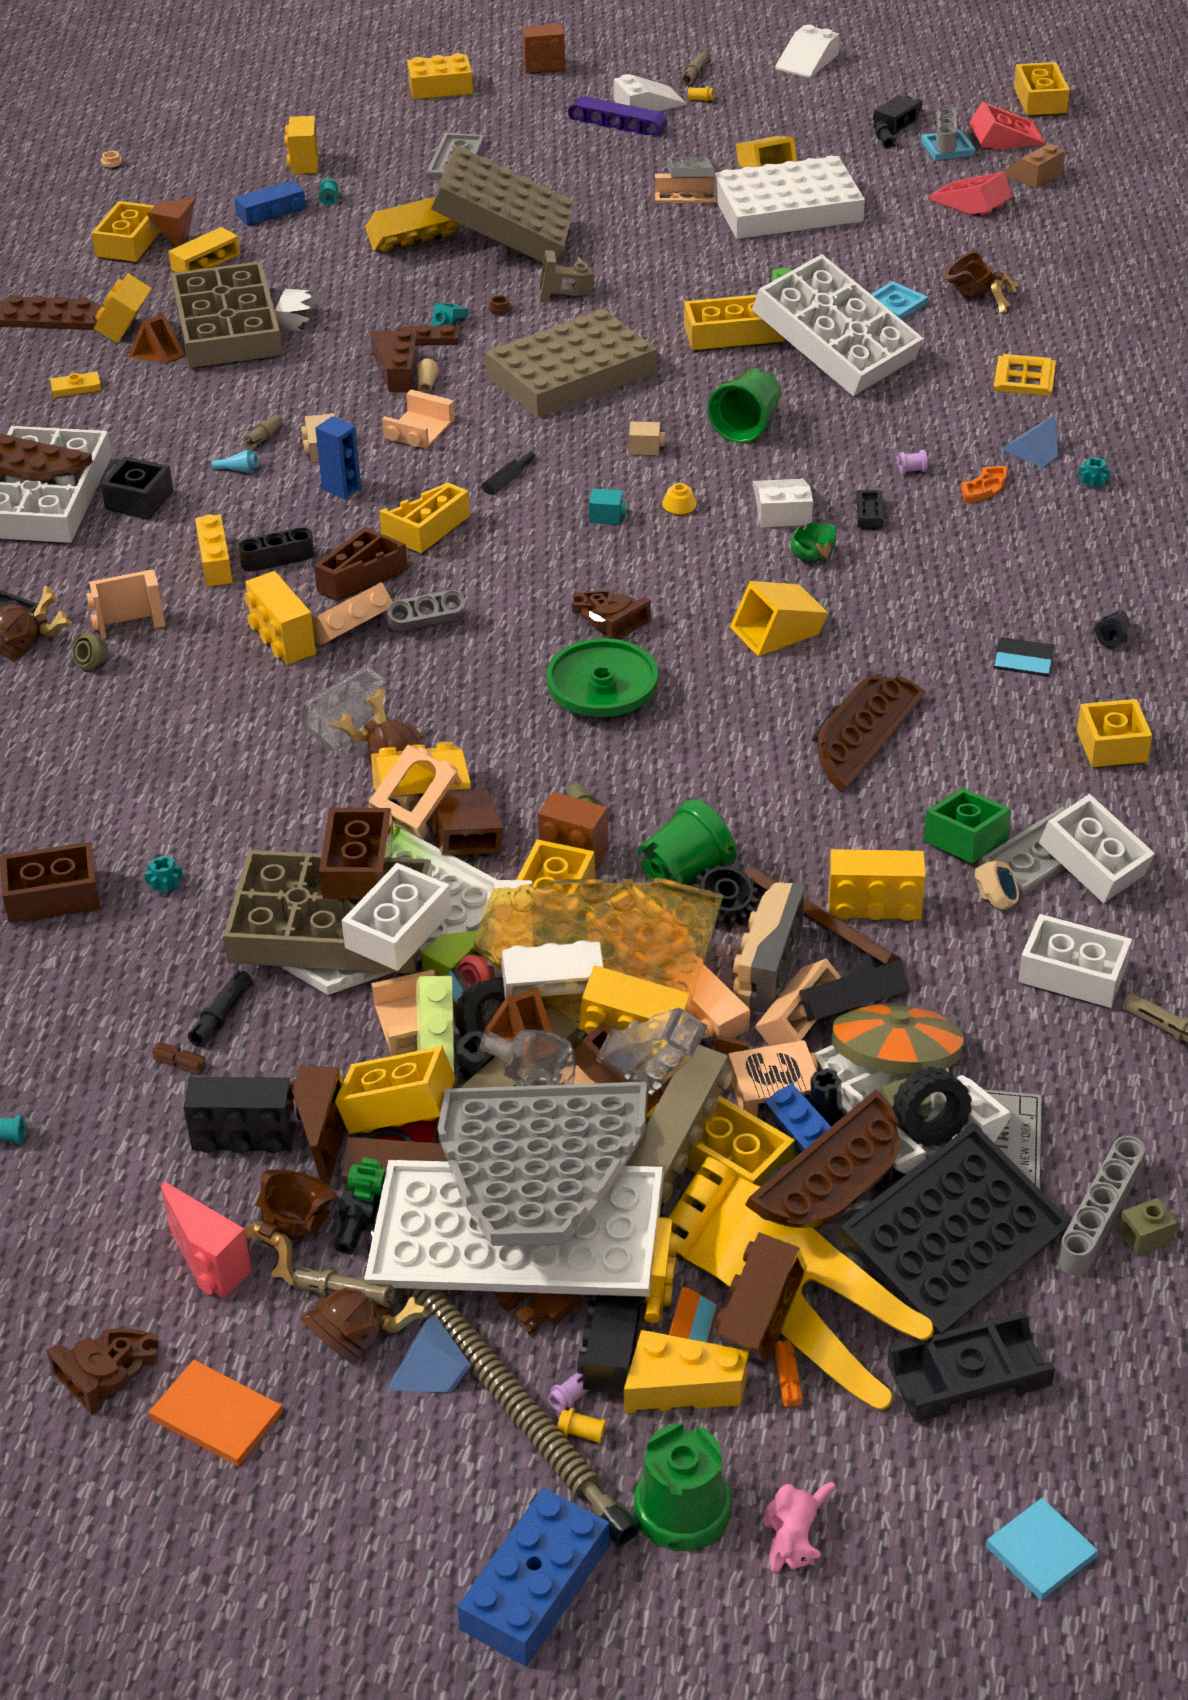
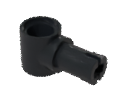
[334,1188,381,1255]

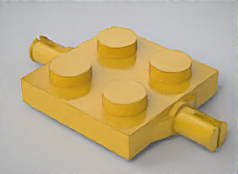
[645,1217,678,1323]

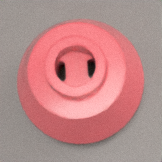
[457,955,497,990]

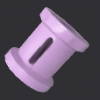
[898,450,928,475]

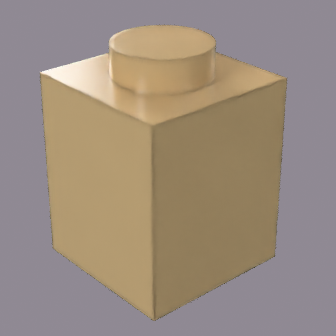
[629,422,665,455]

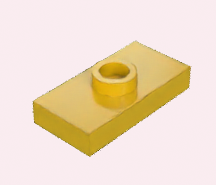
[50,372,101,398]

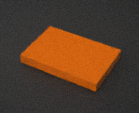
[148,1359,283,1467]

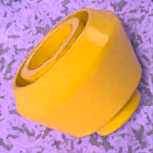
[662,483,697,515]

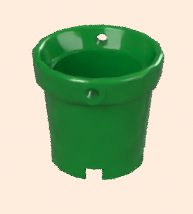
[707,368,782,443]
[637,798,737,896]
[634,1423,732,1551]

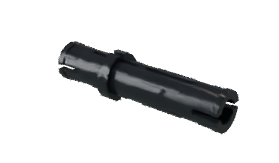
[188,970,253,1047]

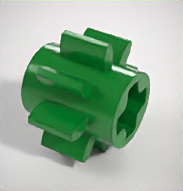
[347,1157,386,1202]

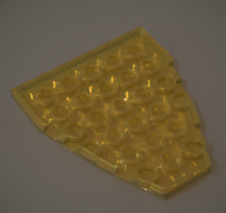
[474,878,723,1063]

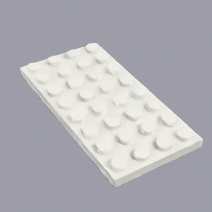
[364,1160,664,1297]

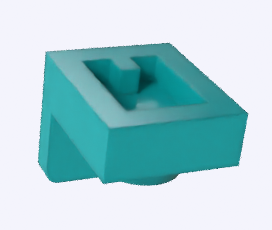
[431,303,469,326]

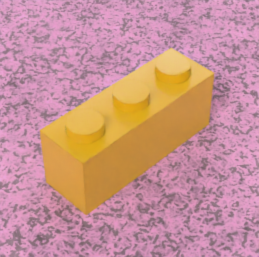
[169,227,240,272]
[195,514,233,587]

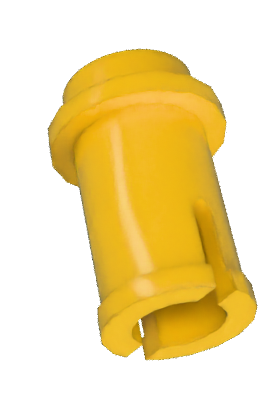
[688,86,714,103]
[557,1408,607,1444]

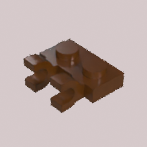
[493,1291,582,1335]

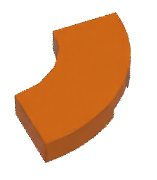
[960,466,1007,503]

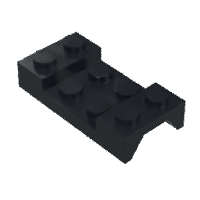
[887,1311,1055,1423]

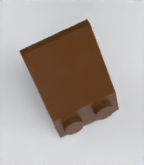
[290,1065,346,1185]

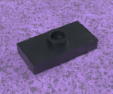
[856,490,884,528]

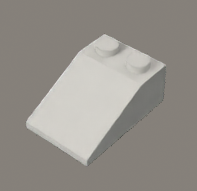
[775,25,839,78]
[614,74,686,111]
[753,479,813,528]

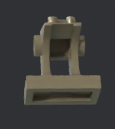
[538,250,594,302]

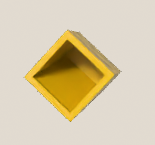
[736,136,797,168]
[730,581,828,656]

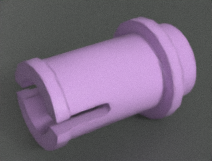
[548,1372,591,1413]

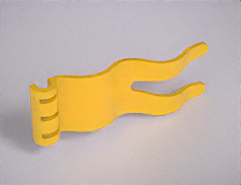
[668,1157,934,1410]

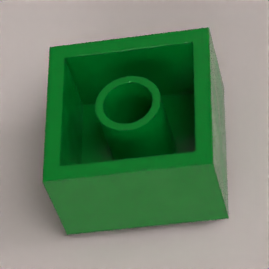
[924,788,1011,864]

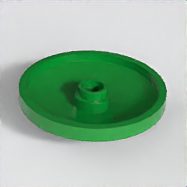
[546,638,658,717]

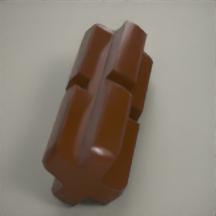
[152,1042,206,1075]

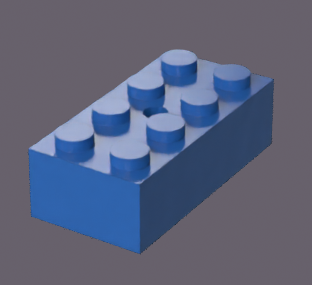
[457,1487,610,1667]

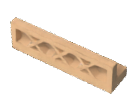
[655,174,717,203]

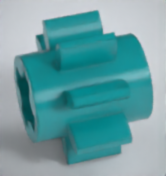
[1078,457,1111,487]
[144,856,183,893]

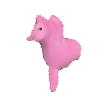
[764,1482,836,1573]

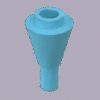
[212,449,259,474]

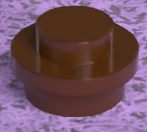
[489,295,512,314]

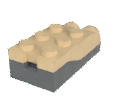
[733,882,805,1013]

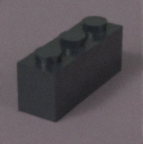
[577,1295,641,1394]

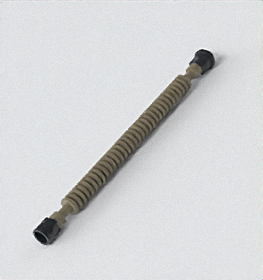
[365,1228,640,1547]

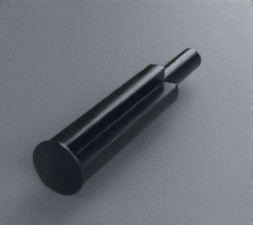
[482,451,535,495]

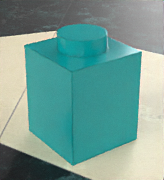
[589,488,627,525]

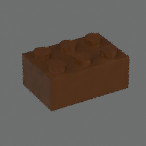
[319,808,394,899]
[0,842,101,923]
[715,1232,807,1366]

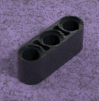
[238,527,315,572]

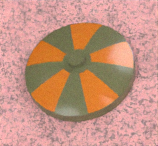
[832,1004,964,1074]

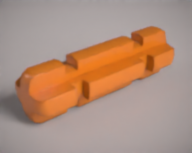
[774,1340,802,1408]

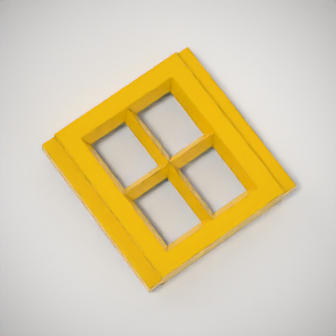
[993,354,1056,395]

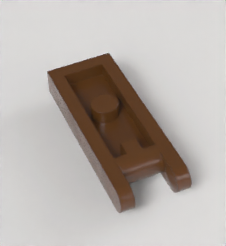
[397,324,460,345]

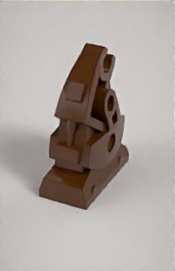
[572,590,651,640]
[47,1329,160,1416]

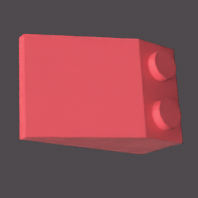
[969,102,1045,150]
[929,171,1012,216]
[160,1182,252,1299]

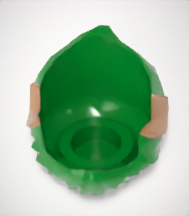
[790,523,837,563]

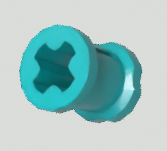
[319,179,338,205]
[0,1114,26,1145]

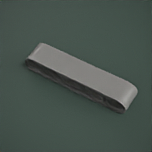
[1058,1136,1145,1276]

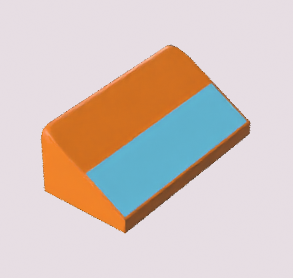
[669,1287,717,1343]

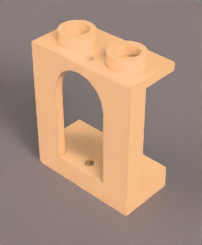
[369,745,462,840]

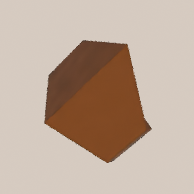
[147,198,195,247]
[128,313,185,364]
[483,987,558,1060]

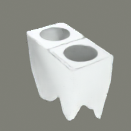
[275,289,321,332]

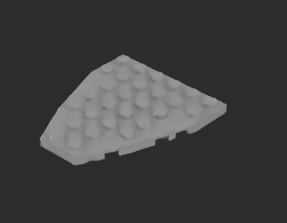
[438,1082,648,1247]

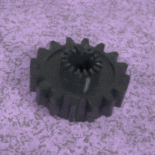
[690,865,758,929]

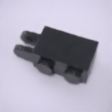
[873,95,923,135]

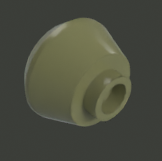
[73,633,109,671]

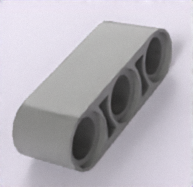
[936,105,957,153]
[387,590,465,631]

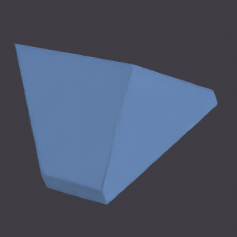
[1003,415,1059,468]
[387,1315,471,1392]

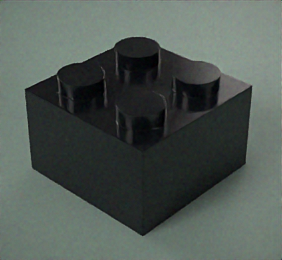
[101,457,174,519]

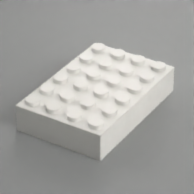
[713,156,865,239]
[752,254,924,396]
[0,426,112,543]

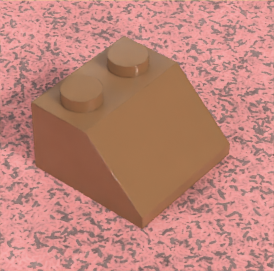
[1002,144,1065,188]

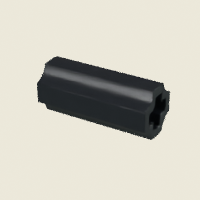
[810,1068,843,1127]

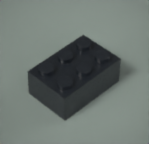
[183,1077,296,1153]

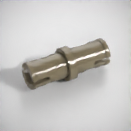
[243,414,284,450]

